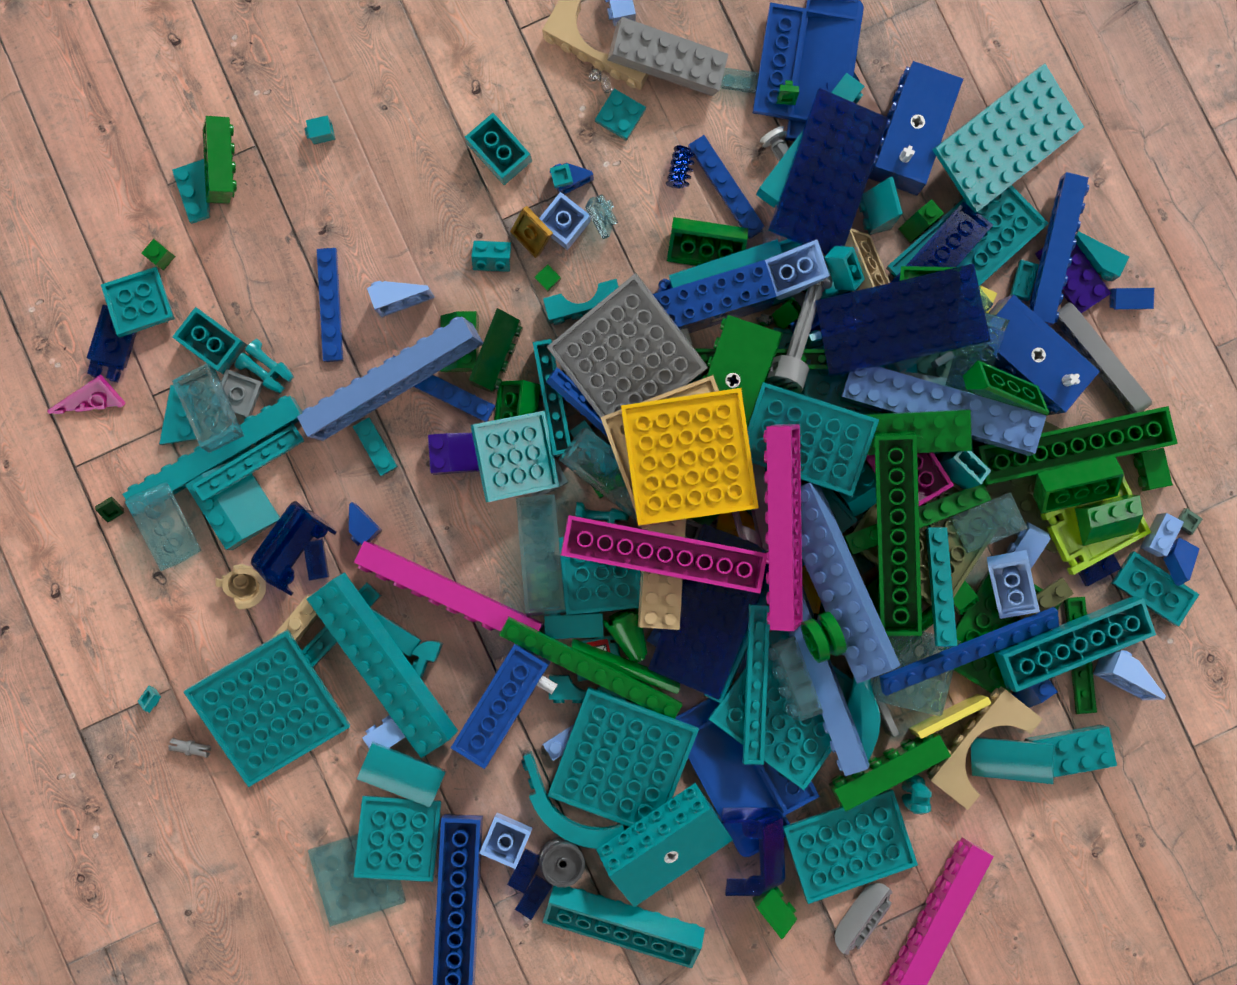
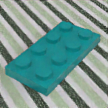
[1111,551,1200,627]

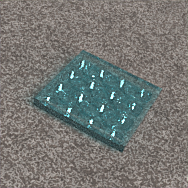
[872,631,961,716]
[308,834,406,927]

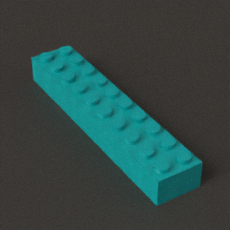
[306,572,458,758]

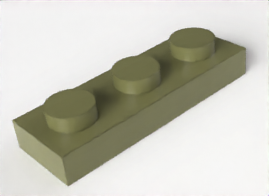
[1017,578,1074,620]

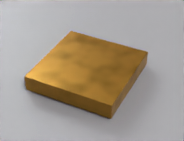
[510,206,553,258]

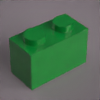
[1133,448,1173,491]

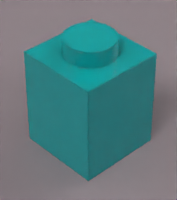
[304,115,336,145]

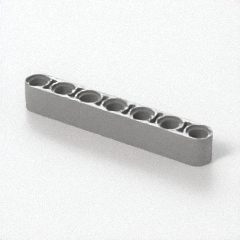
[1056,303,1152,414]

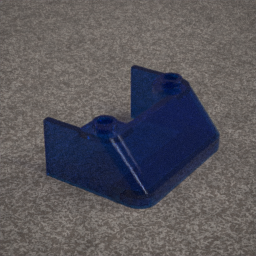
[251,501,337,596]
[722,807,786,896]

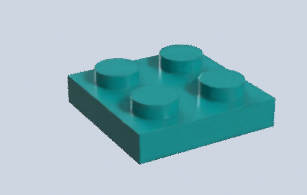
[595,88,646,141]

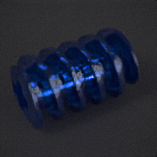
[666,145,696,189]

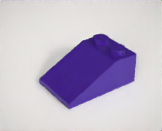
[428,433,479,475]

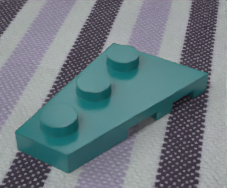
[172,159,210,224]
[159,382,199,445]

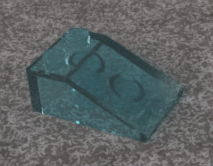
[951,493,1028,554]

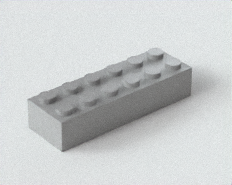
[607,17,728,96]

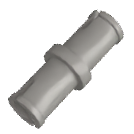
[168,738,211,758]

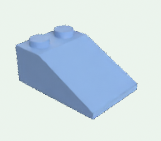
[765,240,830,301]
[367,281,435,317]
[987,550,1040,619]
[1093,650,1166,700]

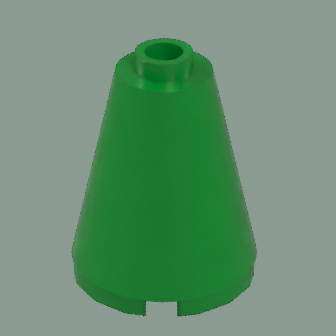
[603,608,647,663]

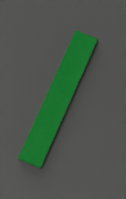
[1064,597,1097,714]
[570,639,680,694]

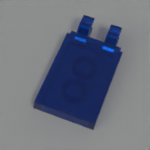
[87,305,137,383]

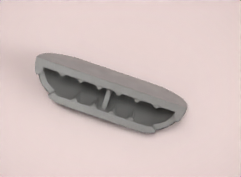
[835,883,893,955]

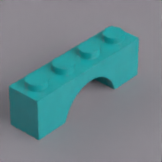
[543,279,619,325]
[549,675,627,703]

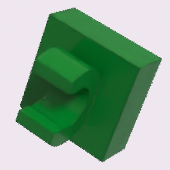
[777,80,799,105]

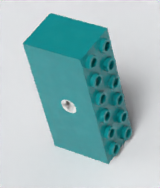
[596,783,733,907]

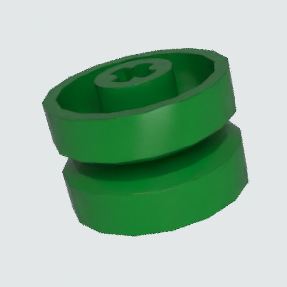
[801,612,847,663]

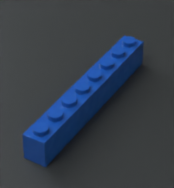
[1029,172,1089,326]

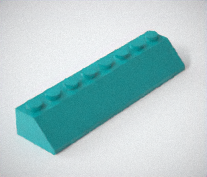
[542,885,705,968]

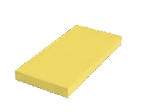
[909,694,991,739]

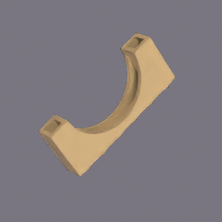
[542,0,649,90]
[927,686,1043,810]

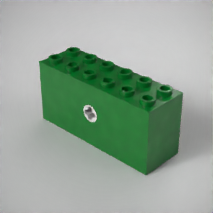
[703,315,783,429]

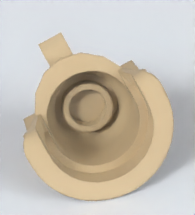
[216,564,266,609]

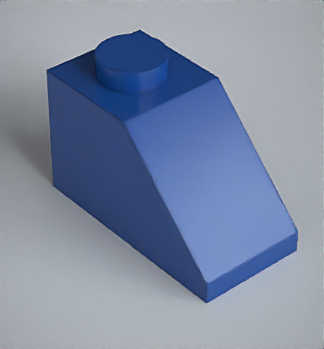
[549,163,594,195]
[349,502,382,546]
[1163,537,1200,586]
[1011,679,1057,708]

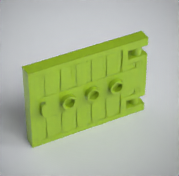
[1040,476,1151,575]

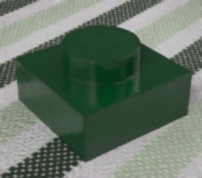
[95,496,124,523]

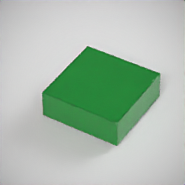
[534,265,561,292]

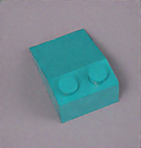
[858,177,903,235]

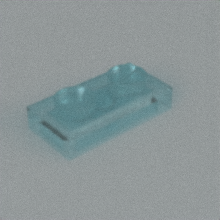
[720,68,759,93]

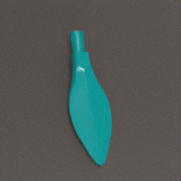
[847,678,881,762]

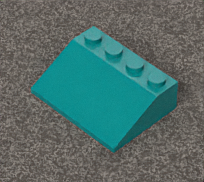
[185,455,281,550]

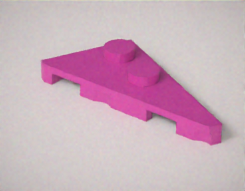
[47,374,125,414]

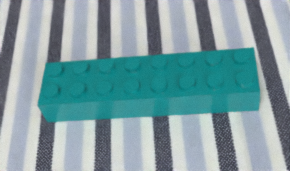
[994,596,1156,692]

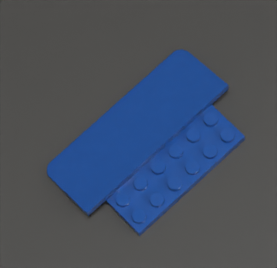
[752,0,864,145]
[675,698,820,857]

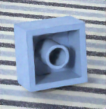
[539,192,591,250]
[479,813,532,869]

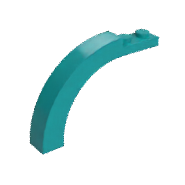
[521,751,625,849]

